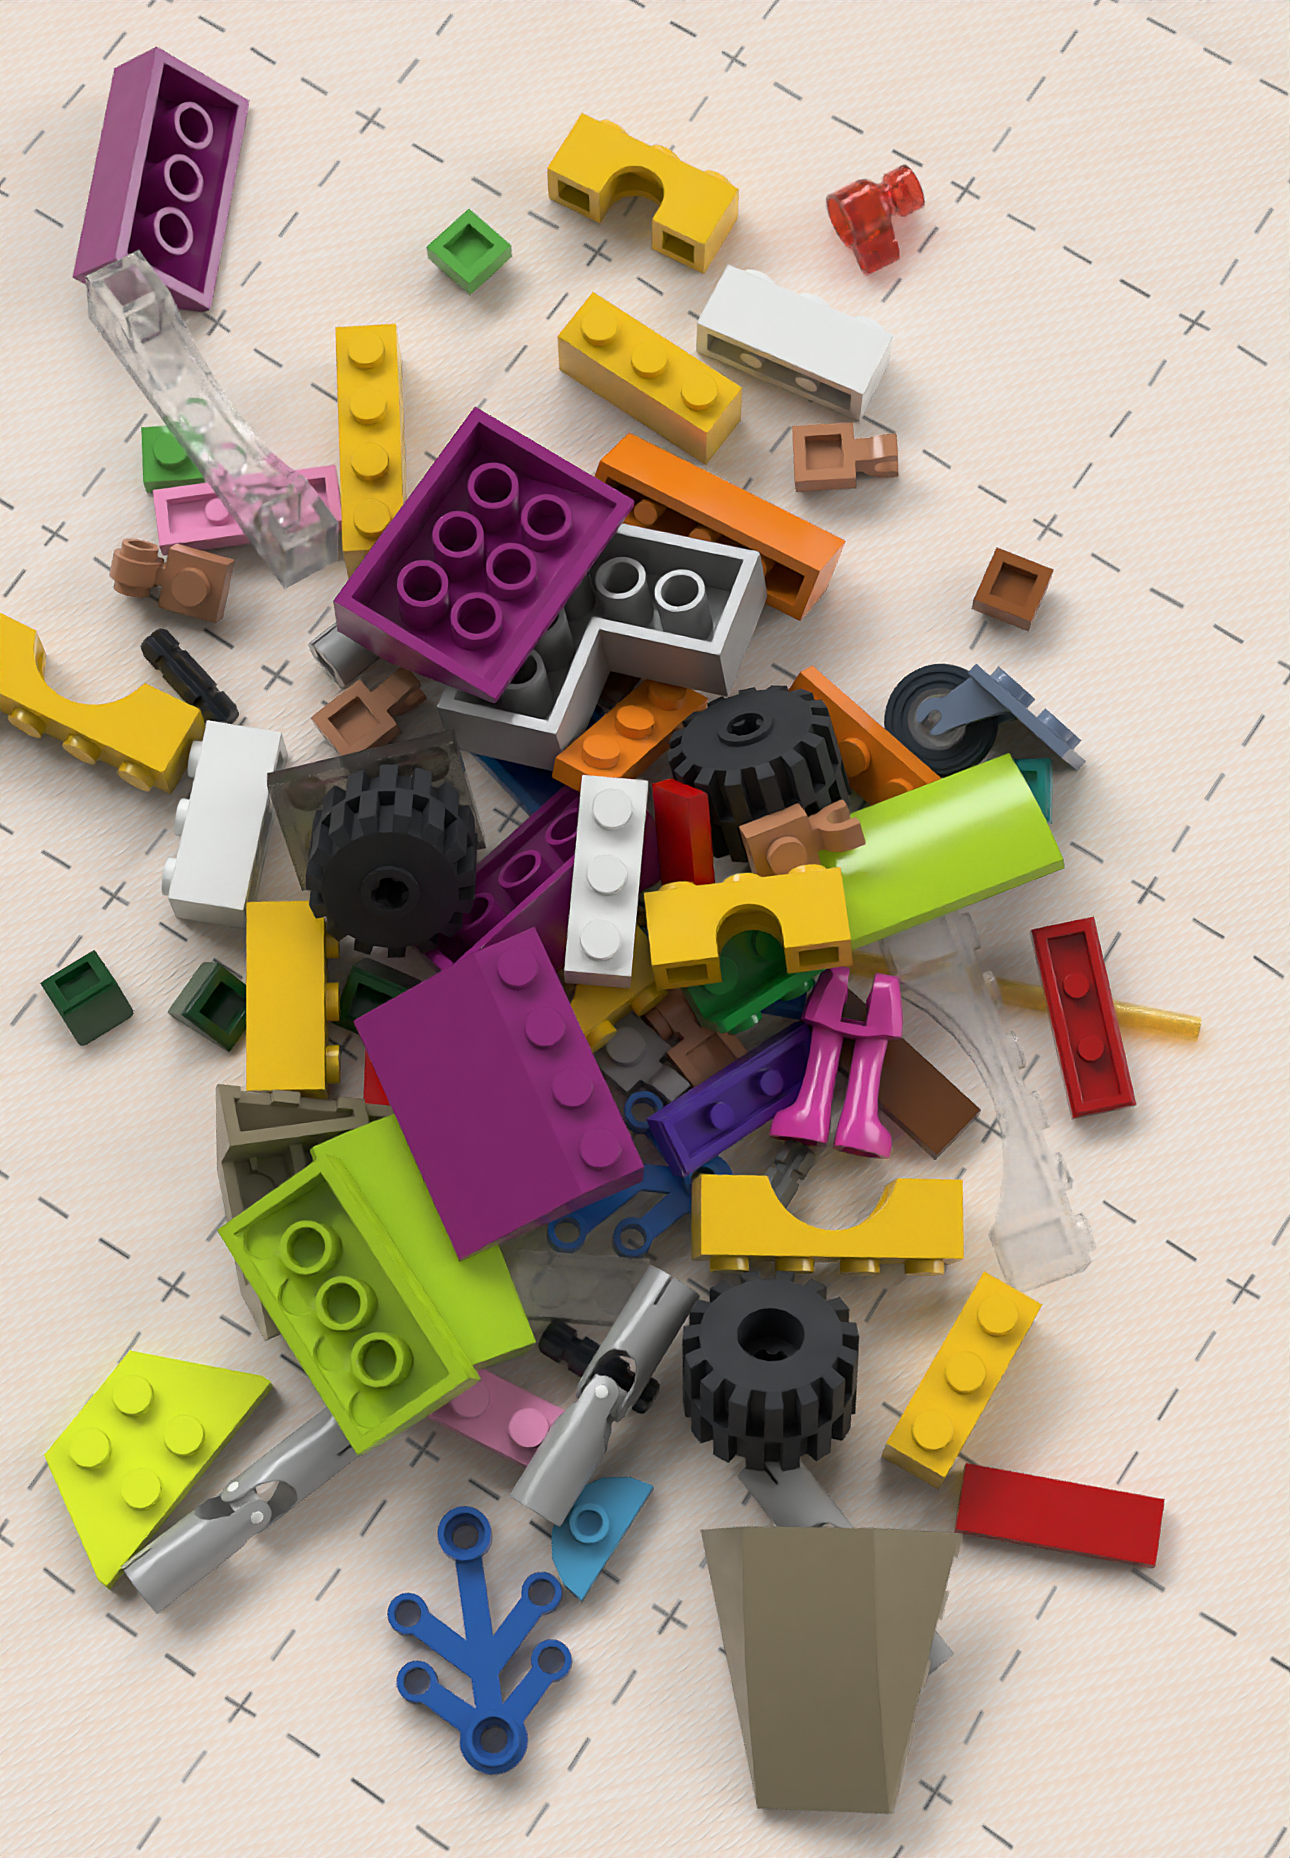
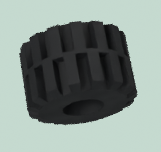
[667,685,852,863]
[306,764,478,958]
[682,1270,859,1472]

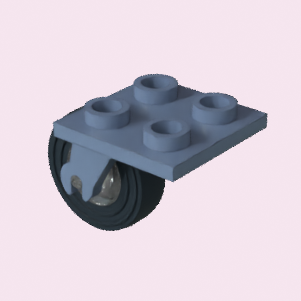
[884,664,1086,778]

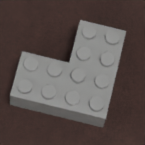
[437,524,768,771]

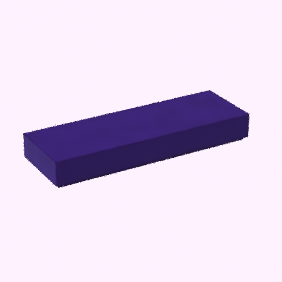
[646,1022,812,1177]

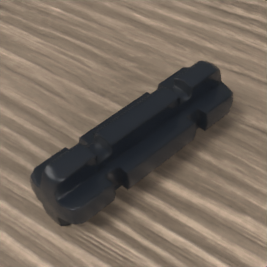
[140,628,239,724]
[538,1319,660,1414]

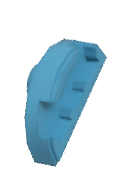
[552,1477,654,1603]

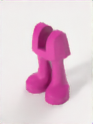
[769,966,903,1159]

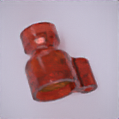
[826,164,925,276]

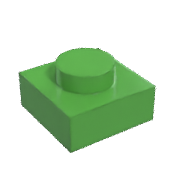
[426,208,512,295]
[141,423,207,493]

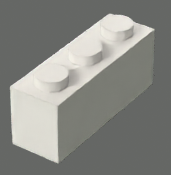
[696,264,893,421]
[161,720,288,929]
[564,775,648,989]

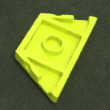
[44,1350,274,1590]

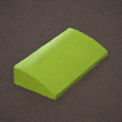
[818,753,1065,950]
[310,1114,536,1371]
[217,1154,481,1456]

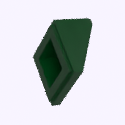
[40,950,133,1046]
[332,958,421,1035]
[168,962,246,1052]

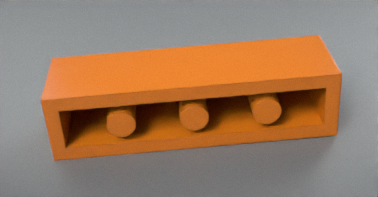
[594,432,846,621]

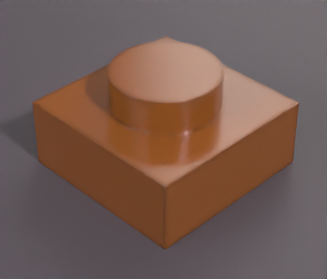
[971,547,1054,632]

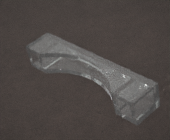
[86,250,339,589]
[878,910,1096,1293]

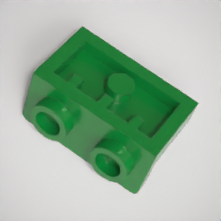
[681,930,825,1035]

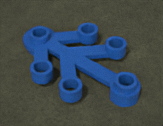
[546,1091,733,1261]
[387,1506,572,1775]

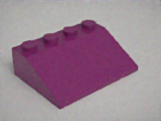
[333,406,634,704]
[354,927,644,1262]

